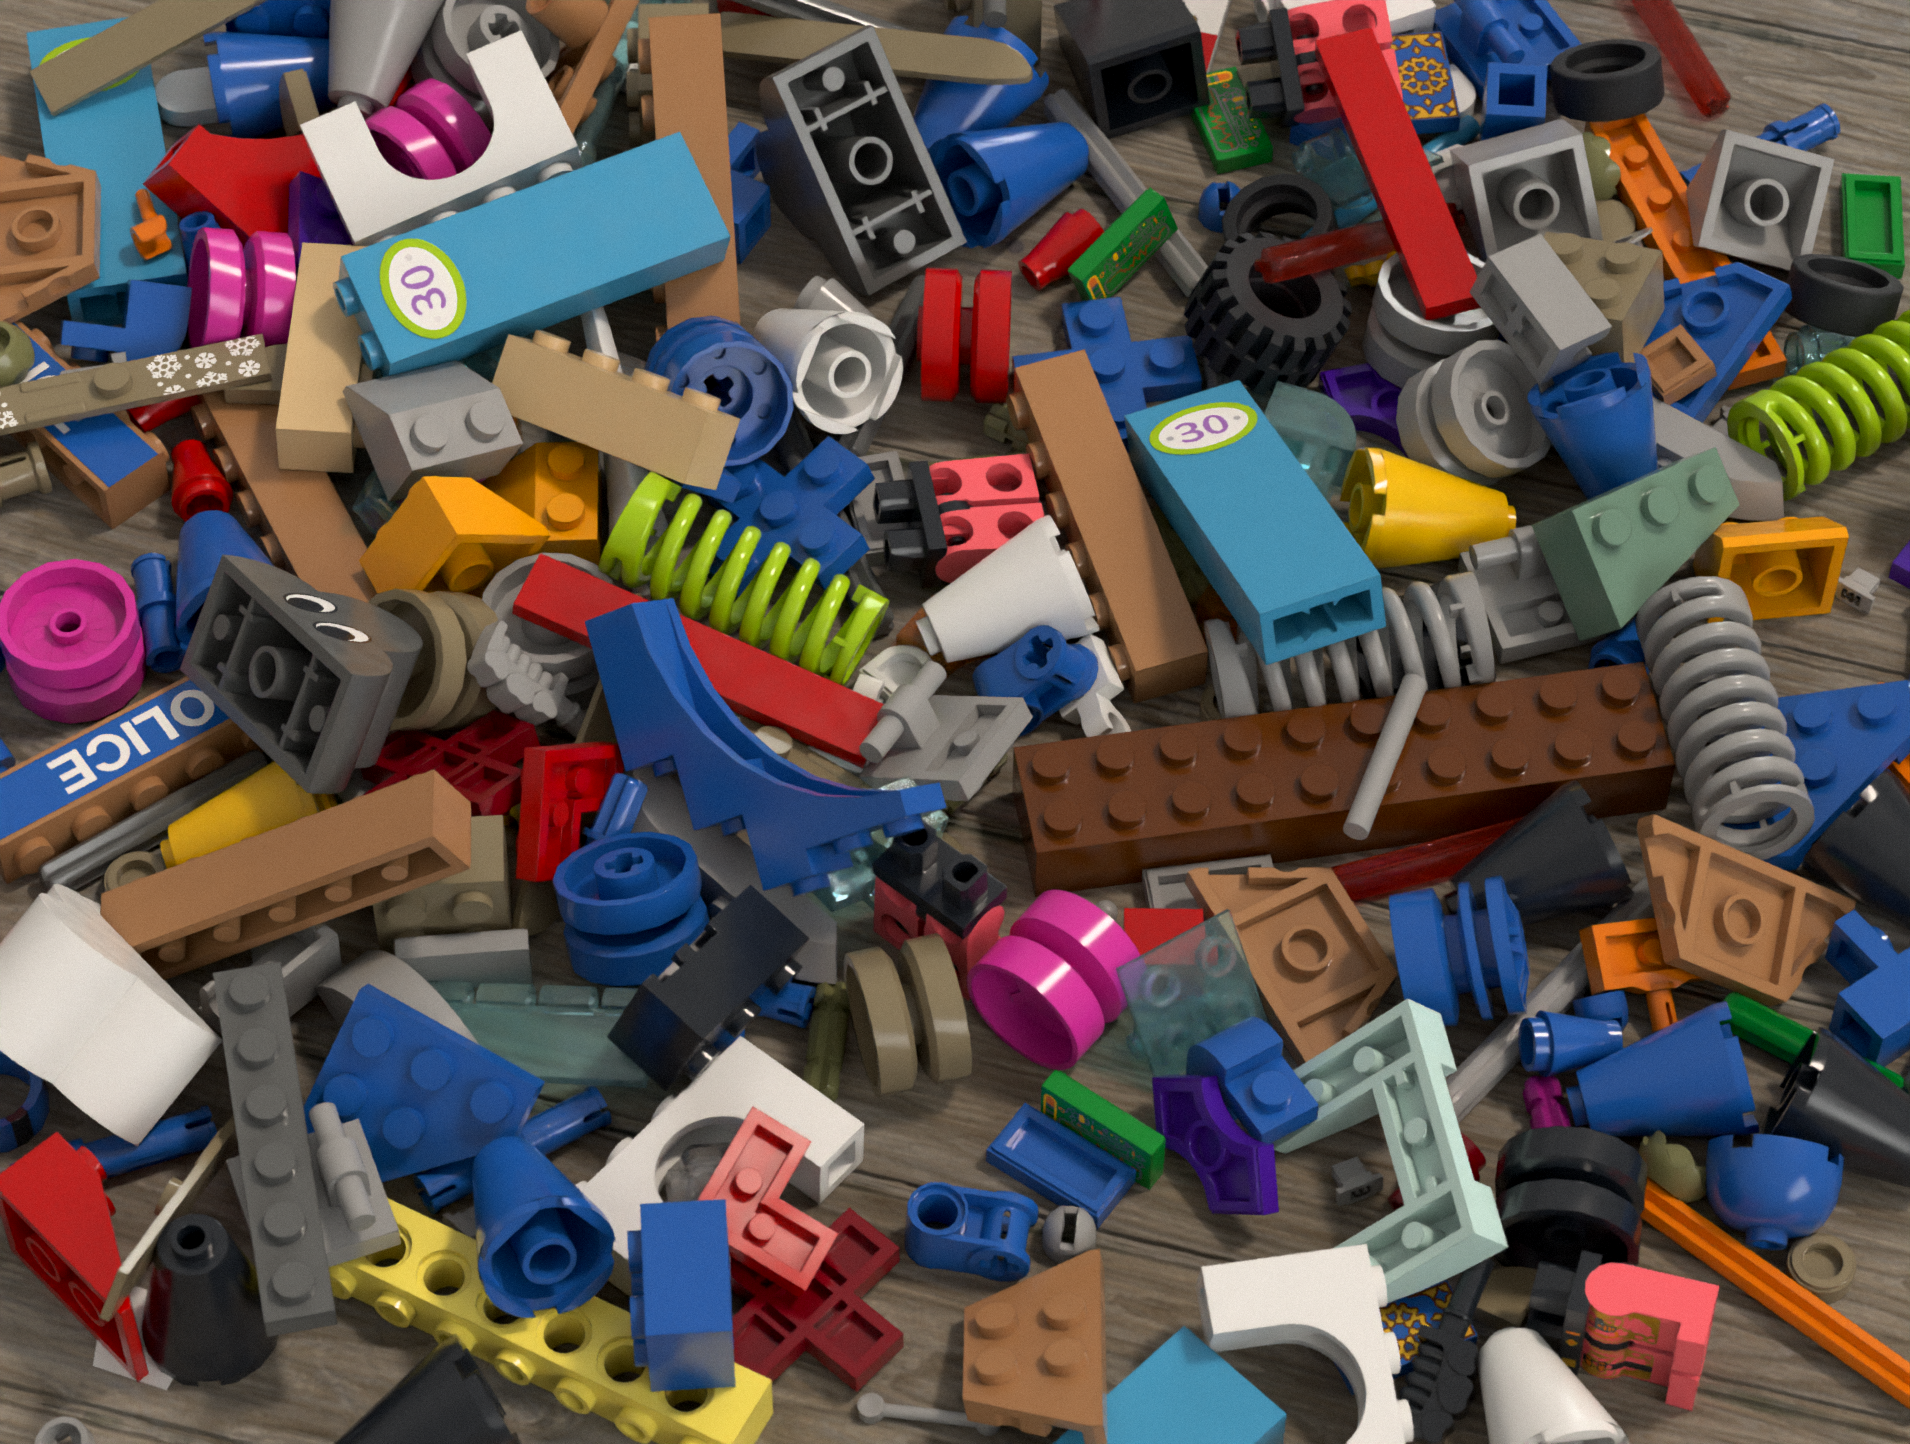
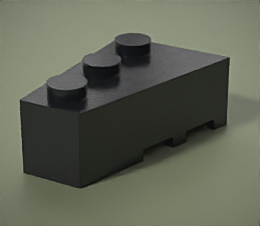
[607,884,810,1092]

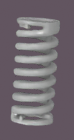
[1204,571,1495,719]
[1635,576,1815,860]

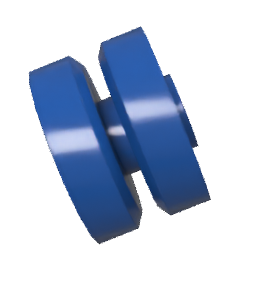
[553,832,709,986]

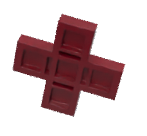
[360,710,540,818]
[730,1207,904,1392]

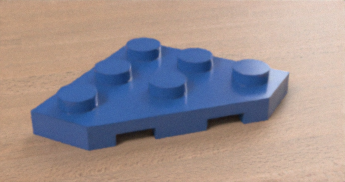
[1643,262,1792,423]
[1720,680,1910,871]
[304,983,545,1182]

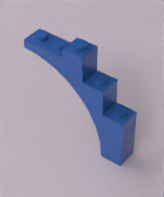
[585,598,947,897]

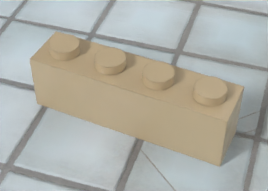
[276,242,376,473]
[492,330,740,490]

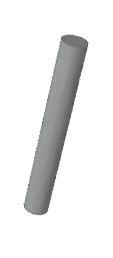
[1343,674,1428,840]

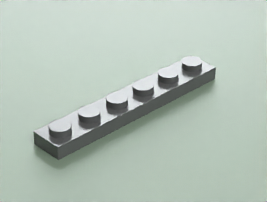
[213,962,337,1337]

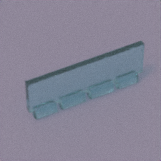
[426,980,649,1088]

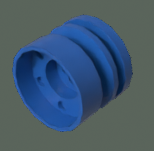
[644,316,794,467]
[1389,875,1530,1028]

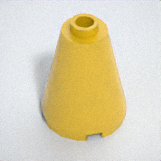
[1340,447,1516,569]
[160,761,338,869]

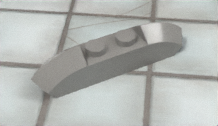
[1546,378,1784,521]
[624,767,838,984]

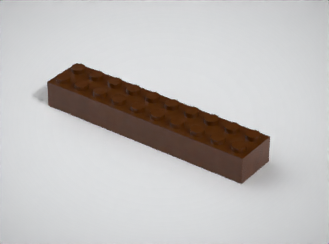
[1012,662,1675,897]

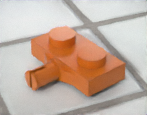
[1579,918,1705,1033]

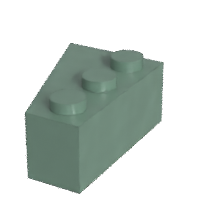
[1531,447,1740,641]

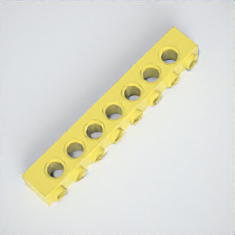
[329,1198,773,1444]

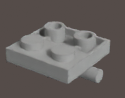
[1458,525,1614,664]
[859,661,1033,801]
[226,1102,401,1267]

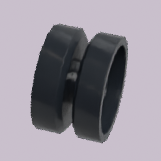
[1494,1126,1647,1270]

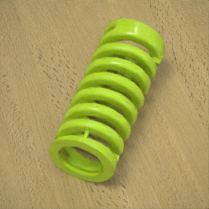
[1727,309,1910,501]
[598,471,890,687]

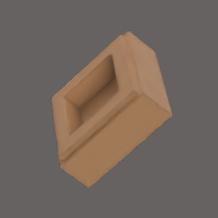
[1640,324,1717,405]

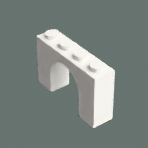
[300,31,583,246]
[575,1036,864,1297]
[1195,1244,1414,1444]

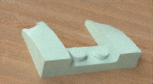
[1272,999,1508,1303]

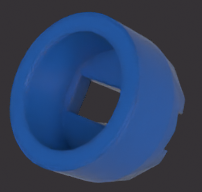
[1198,181,1241,233]
[1572,990,1629,1032]

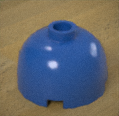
[1705,1134,1844,1250]

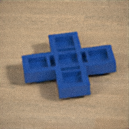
[1012,297,1202,453]
[705,436,875,599]

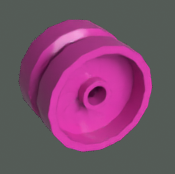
[365,78,492,180]
[187,227,296,349]
[0,559,148,724]

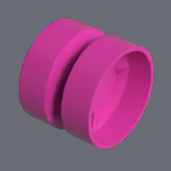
[967,890,1147,1070]

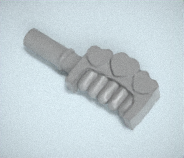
[467,619,586,738]

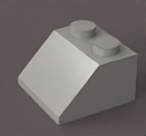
[1450,119,1603,262]
[343,360,523,502]

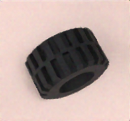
[1184,232,1352,396]

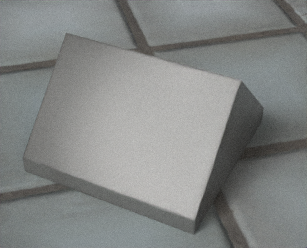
[1686,129,1835,272]

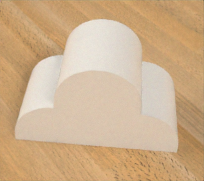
[0,884,223,1146]

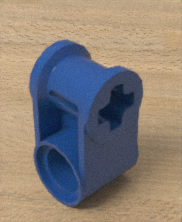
[972,625,1098,737]
[904,1182,1039,1282]

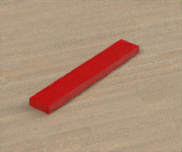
[1315,27,1481,321]
[512,553,884,769]

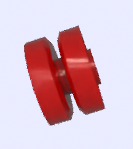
[917,267,1012,404]

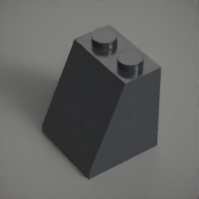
[1053,0,1210,139]

